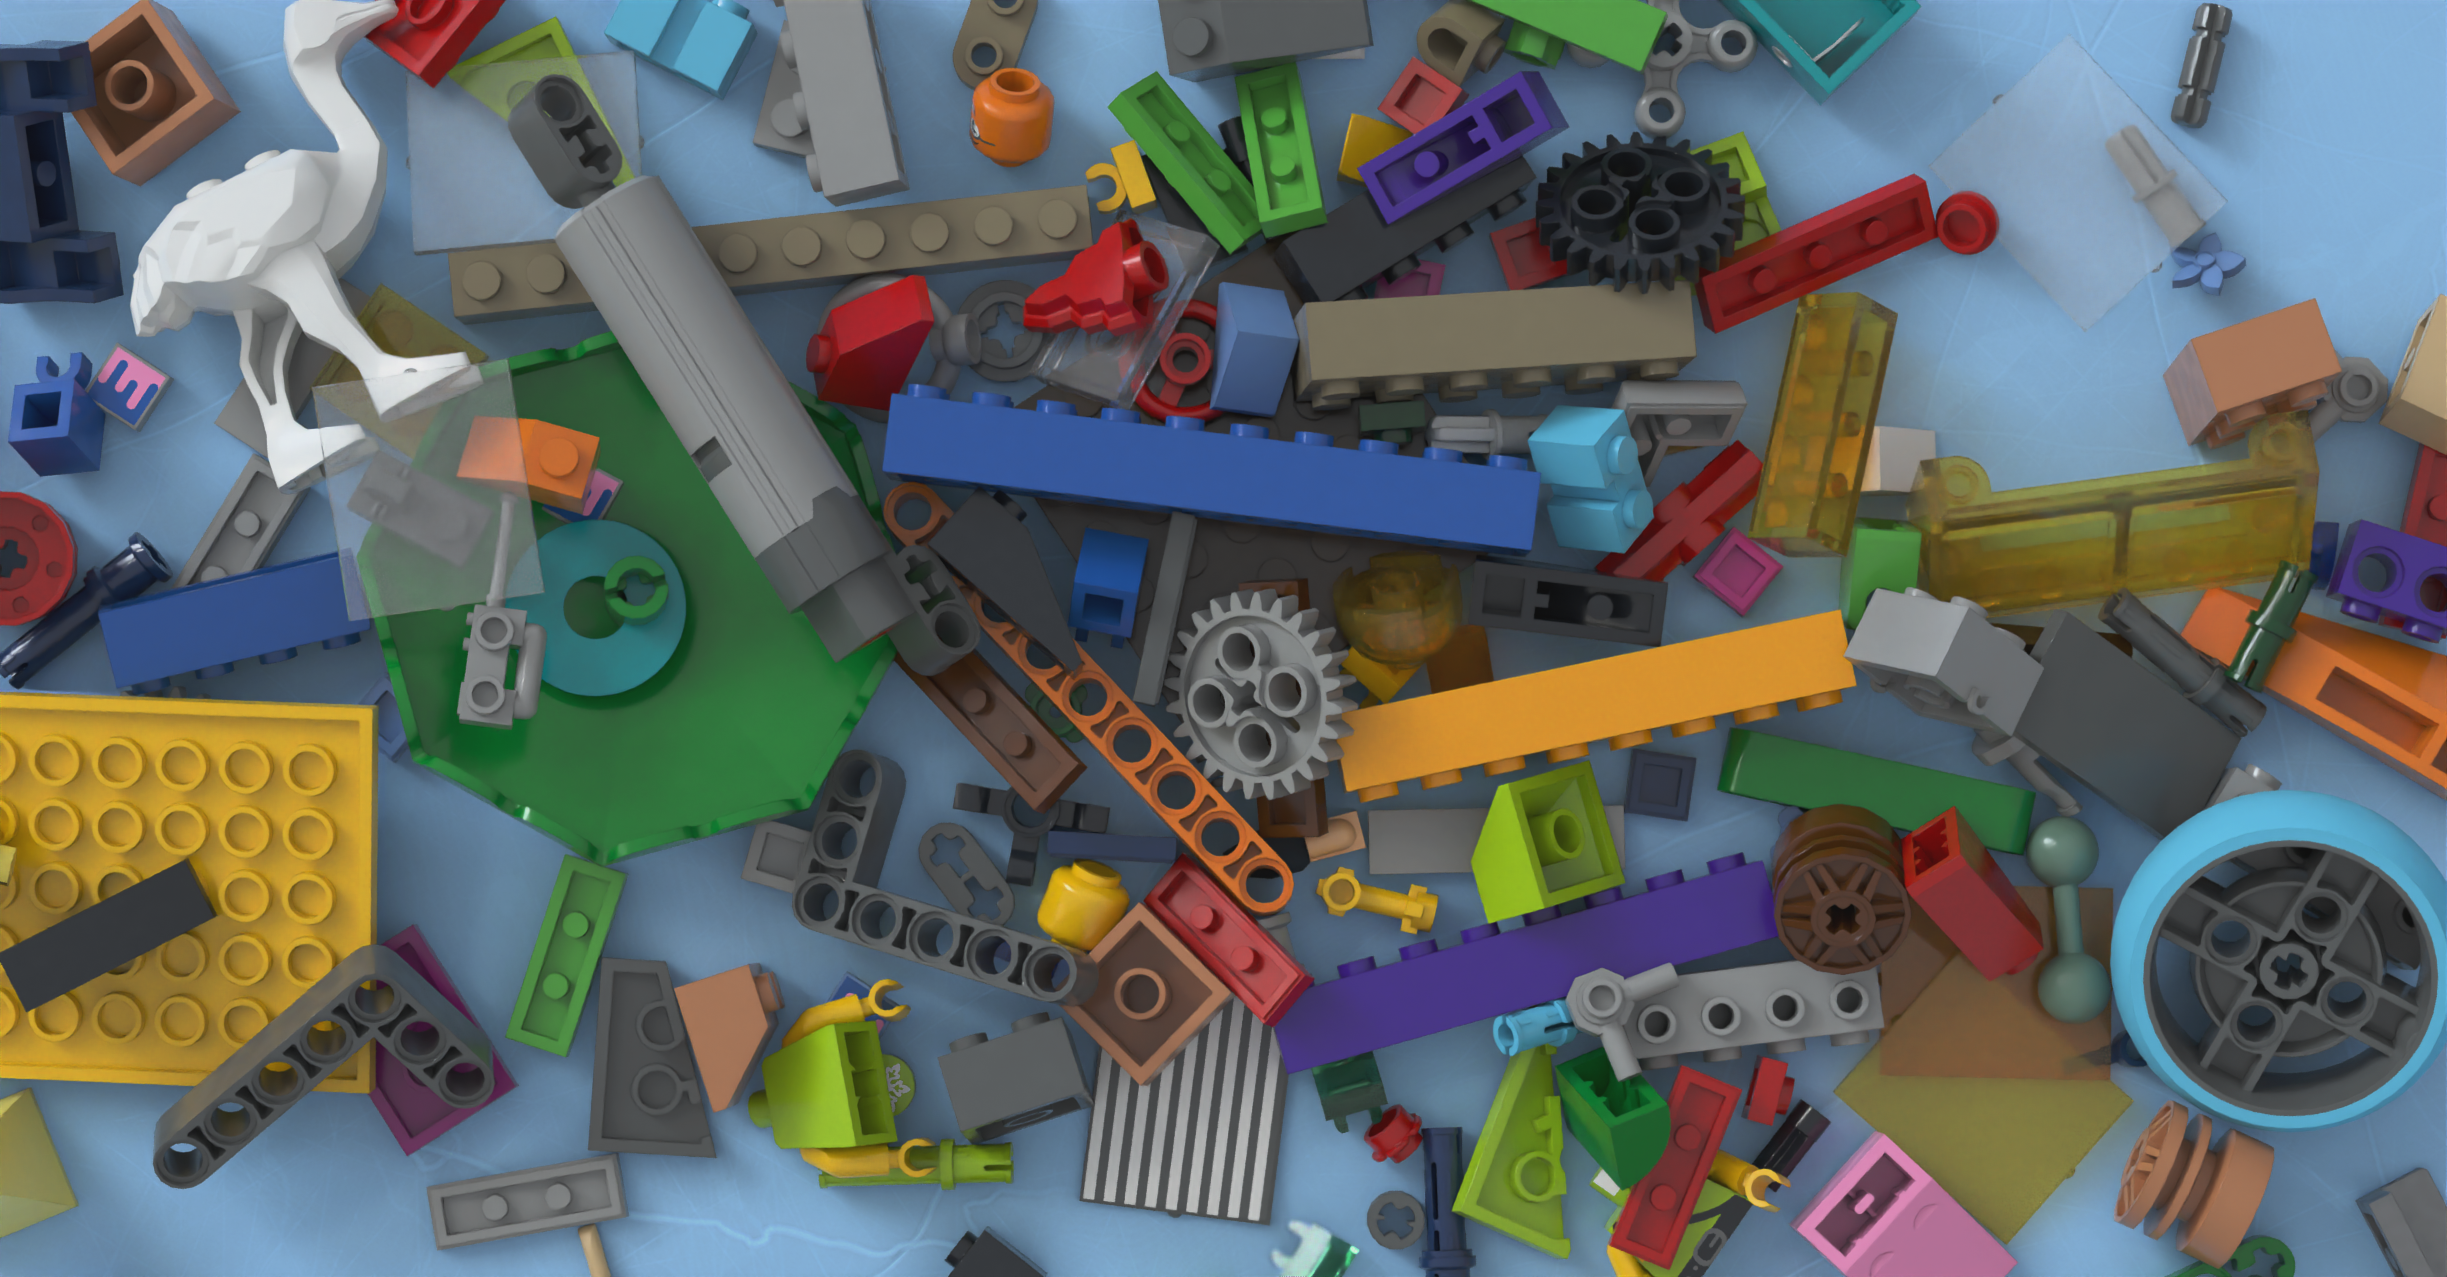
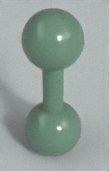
[2026,816,2111,1024]

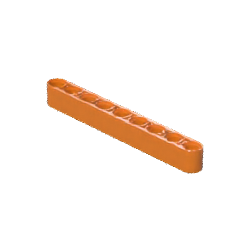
[883,482,1294,917]

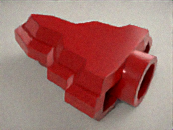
[1023,218,1169,337]

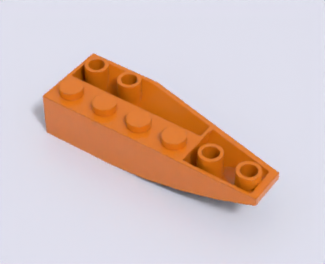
[2180,585,2447,801]

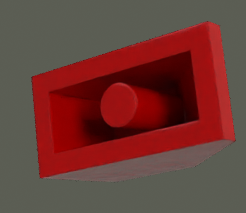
[806,275,935,411]

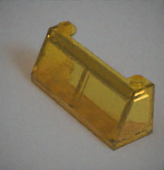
[1906,410,2320,618]

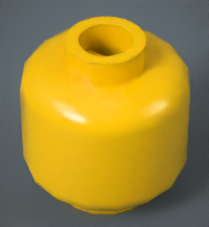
[1037,858,1130,953]

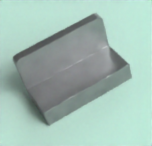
[2355,1168,2447,1277]

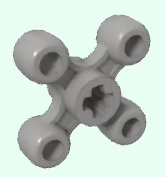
[1566,0,1758,139]

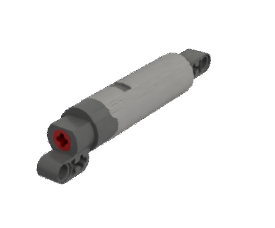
[508,74,981,676]

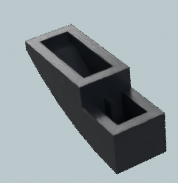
[0,858,218,1013]

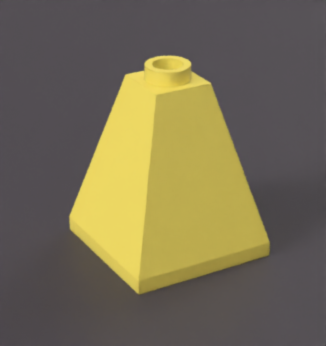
[0,1088,79,1238]

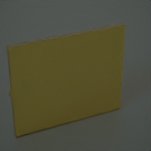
[1833,949,2134,1245]

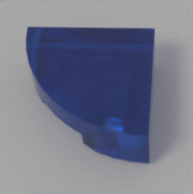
[2300,521,2339,590]

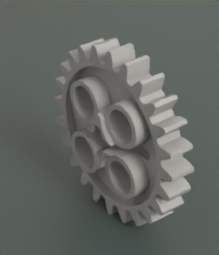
[1164,589,1358,800]

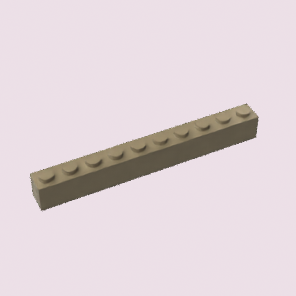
[448,185,1094,325]

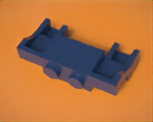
[0,40,124,304]

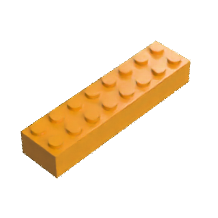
[1334,609,1857,803]

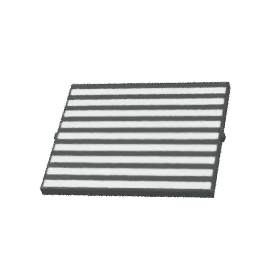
[1079,996,1289,1225]

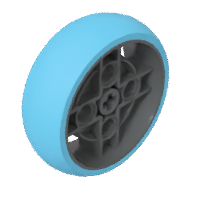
[2110,790,2447,1132]

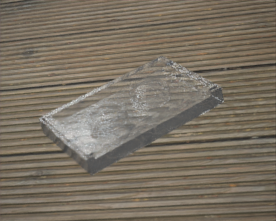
[1029,209,1220,410]

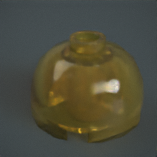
[1333,550,1463,670]

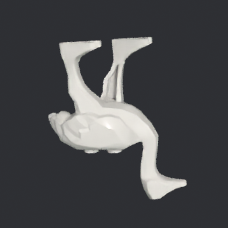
[130,0,484,494]

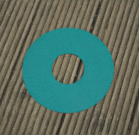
[505,519,686,696]

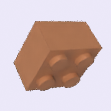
[71,0,241,186]
[1055,902,1236,1086]

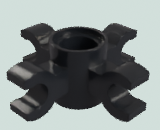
[953,783,1110,886]

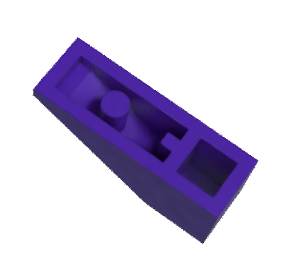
[1357,71,1569,225]

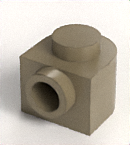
[1417,0,1507,87]

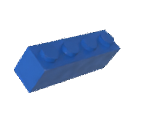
[98,547,372,694]

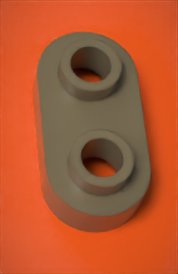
[953,0,1038,90]

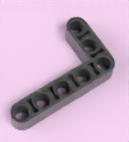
[792,750,1099,1007]
[153,944,495,1189]

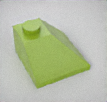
[1470,760,1626,924]

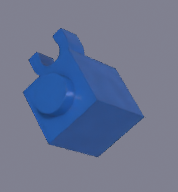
[8,352,106,477]
[1068,528,1149,649]

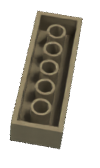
[1292,280,1697,410]

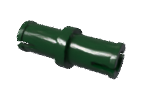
[2223,560,2319,693]

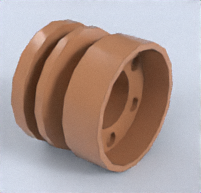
[2114,1100,2274,1269]

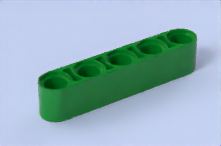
[1717,727,2036,856]

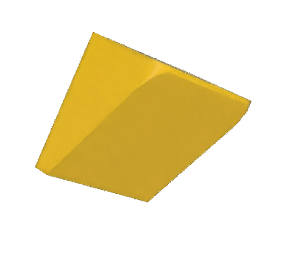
[1337,113,1412,188]

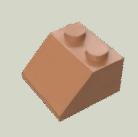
[674,963,785,1113]

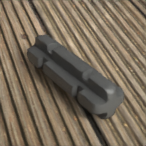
[2171,3,2233,128]

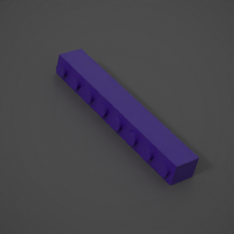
[1273,852,1779,1074]

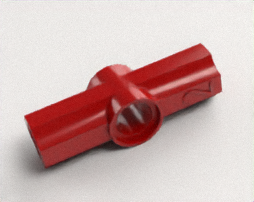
[1594,440,1774,581]

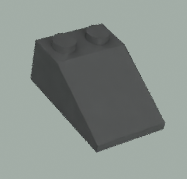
[1158,0,1374,82]

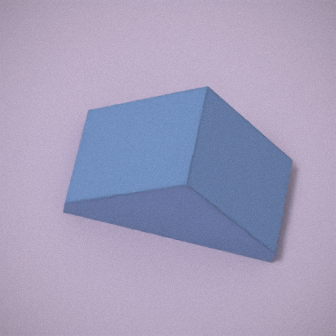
[1210,282,1300,418]

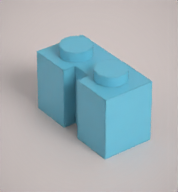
[604,0,758,100]
[1527,405,1654,553]

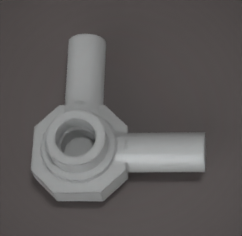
[2286,349,2388,452]
[1565,962,1679,1082]

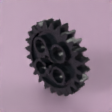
[1536,132,1745,294]

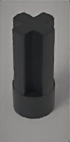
[1752,1099,1831,1192]

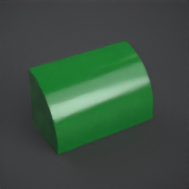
[1555,1046,1671,1191]

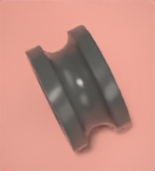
[1367,1191,1425,1249]

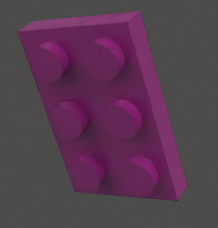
[367,924,519,1156]

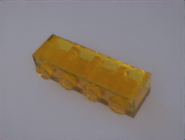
[1747,292,1898,558]

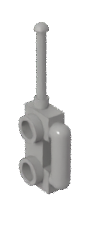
[457,492,547,730]

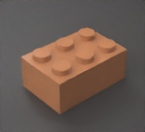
[2163,298,2342,450]

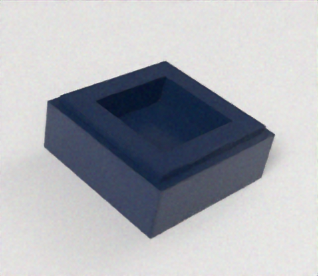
[1624,749,1697,822]

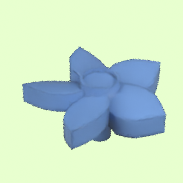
[2170,232,2246,296]

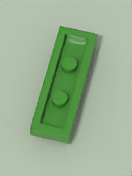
[1234,62,1328,238]
[1108,71,1263,254]
[505,854,629,1057]

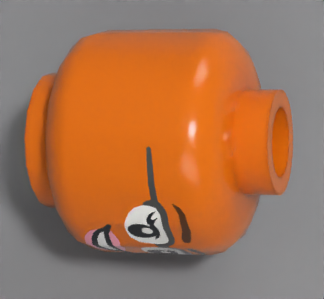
[969,68,1055,167]

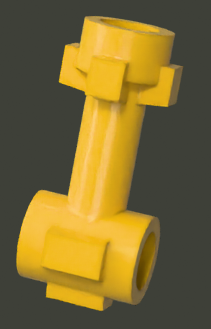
[1315,867,1439,934]

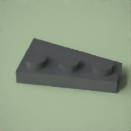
[588,957,717,1158]

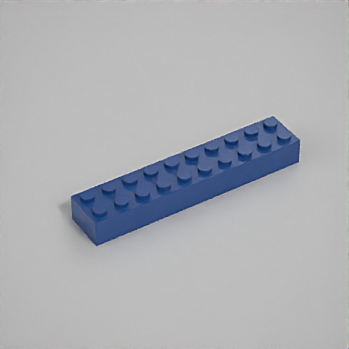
[882,384,1541,557]

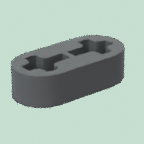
[919,823,1015,926]

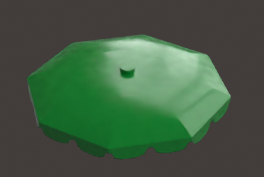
[357,331,899,867]

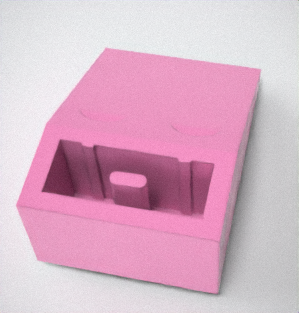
[1789,1131,2018,1277]

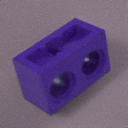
[2326,519,2447,643]

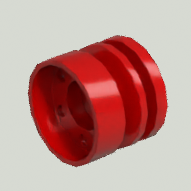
[0,491,78,626]

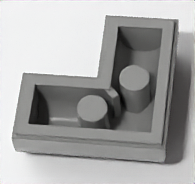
[1611,380,1747,487]

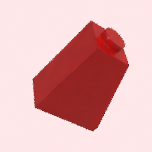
[1901,806,2044,982]

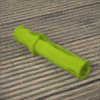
[818,1139,1014,1190]

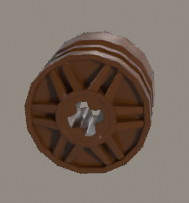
[1771,804,1912,975]

